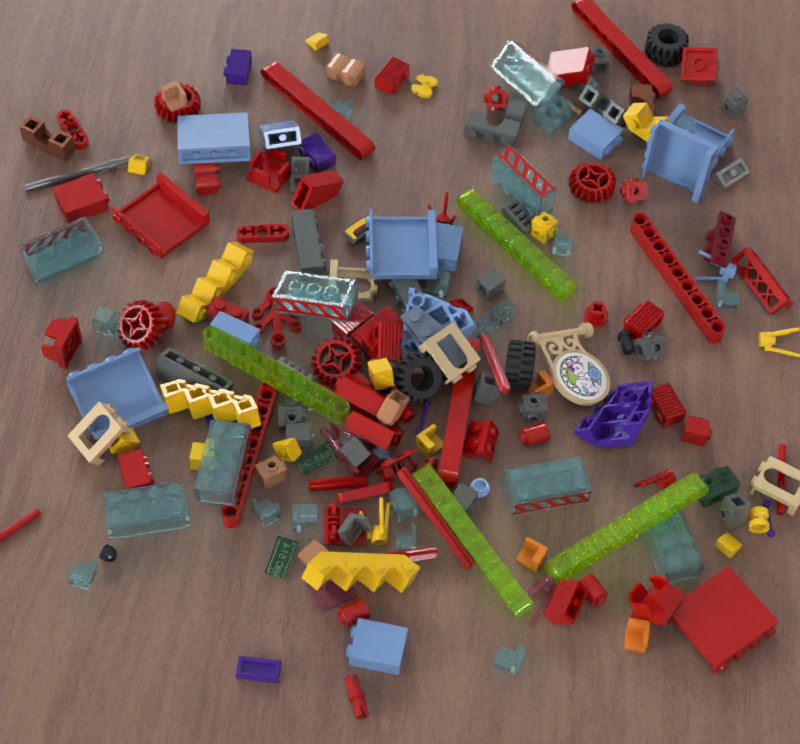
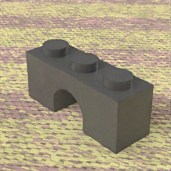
[579,84,628,128]
[464,110,521,148]

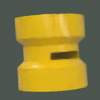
[749,506,770,534]

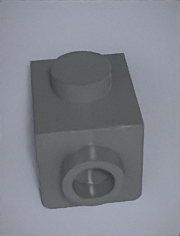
[337,513,373,546]

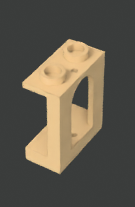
[328,259,378,302]
[419,322,481,385]
[67,402,132,466]
[749,456,800,516]

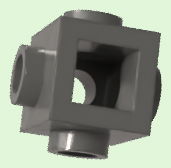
[633,332,666,361]
[518,393,548,422]
[278,400,306,426]

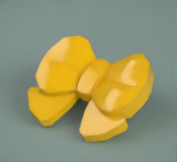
[411,74,438,98]

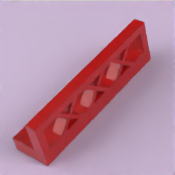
[731,246,794,315]

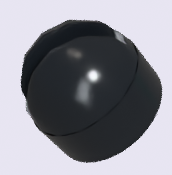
[99,544,117,562]

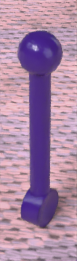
[416,401,431,435]
[762,500,775,537]

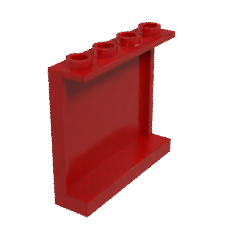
[111,172,210,259]
[667,566,779,675]

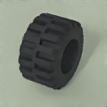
[644,23,689,67]
[505,339,536,390]
[392,352,444,403]

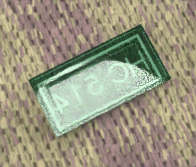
[294,441,337,476]
[265,536,298,579]

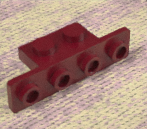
[703,211,736,268]

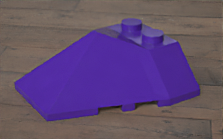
[574,380,654,448]

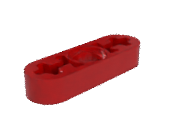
[57,110,89,150]
[236,224,289,244]
[336,481,394,503]

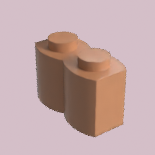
[326,54,366,87]
[376,390,410,426]

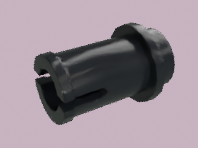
[617,330,635,355]

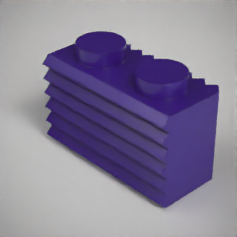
[223,48,252,85]
[298,132,336,173]

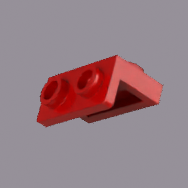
[462,419,499,462]

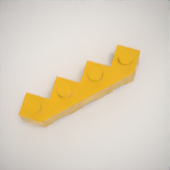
[623,103,689,142]
[176,242,254,323]
[160,379,261,432]
[301,552,421,593]

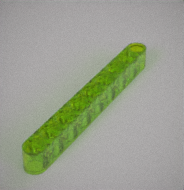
[456,188,577,301]
[203,326,350,424]
[412,463,535,619]
[543,472,709,585]

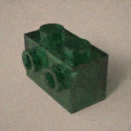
[691,465,741,508]

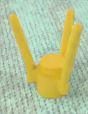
[758,328,800,358]
[359,497,390,545]

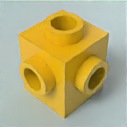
[530,211,558,244]

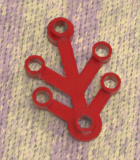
[252,287,302,350]

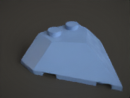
[400,287,476,355]

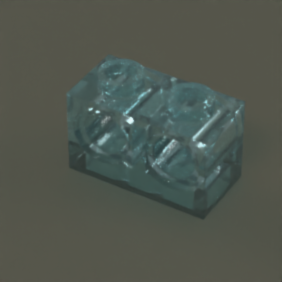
[534,93,572,133]

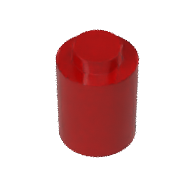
[519,422,551,447]
[580,574,608,607]
[336,598,370,627]

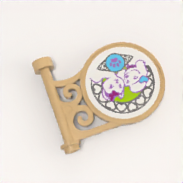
[527,322,610,406]

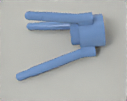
[695,250,737,282]

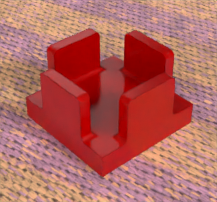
[680,47,719,87]
[246,148,291,194]
[41,316,82,369]
[628,575,686,626]

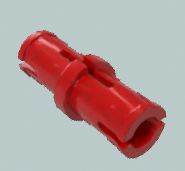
[344,674,369,720]

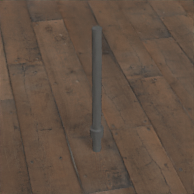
[24,156,129,192]

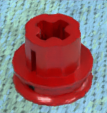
[584,301,608,328]

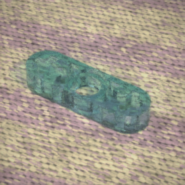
[472,299,515,339]

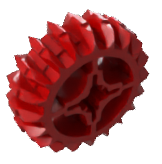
[154,83,201,124]
[568,161,616,205]
[116,300,166,351]
[311,336,363,387]

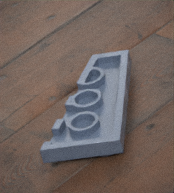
[401,305,478,376]

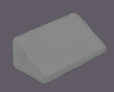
[711,158,750,189]

